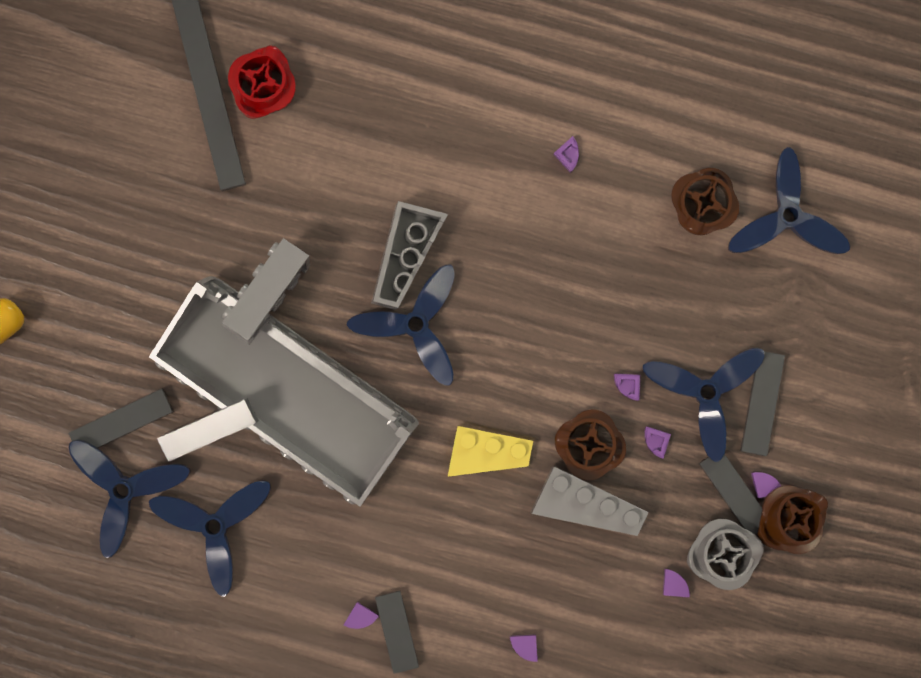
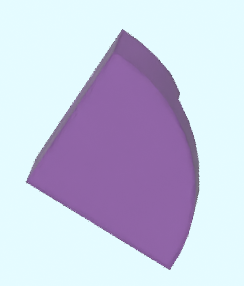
[553,136,579,173]
[614,374,640,401]
[644,426,671,459]
[751,472,781,498]
[663,569,690,597]
[344,602,379,629]
[510,634,538,662]

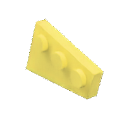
[448,426,533,477]

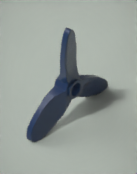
[728,147,850,254]
[347,265,455,386]
[643,348,764,462]
[69,440,191,558]
[149,481,271,597]

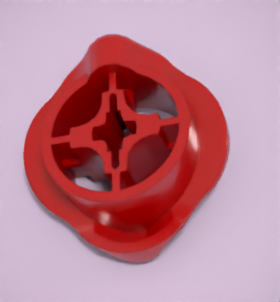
[228,45,296,119]

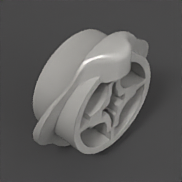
[687,519,764,590]

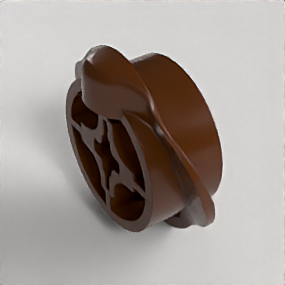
[671,168,739,235]
[555,409,626,481]
[757,485,828,554]

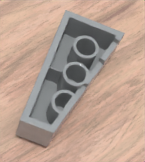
[371,201,448,310]
[222,238,310,345]
[530,466,649,536]

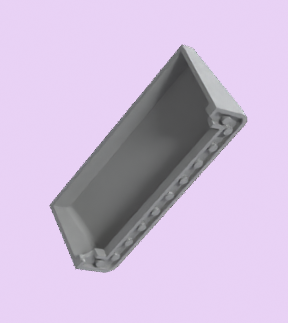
[149,276,419,507]

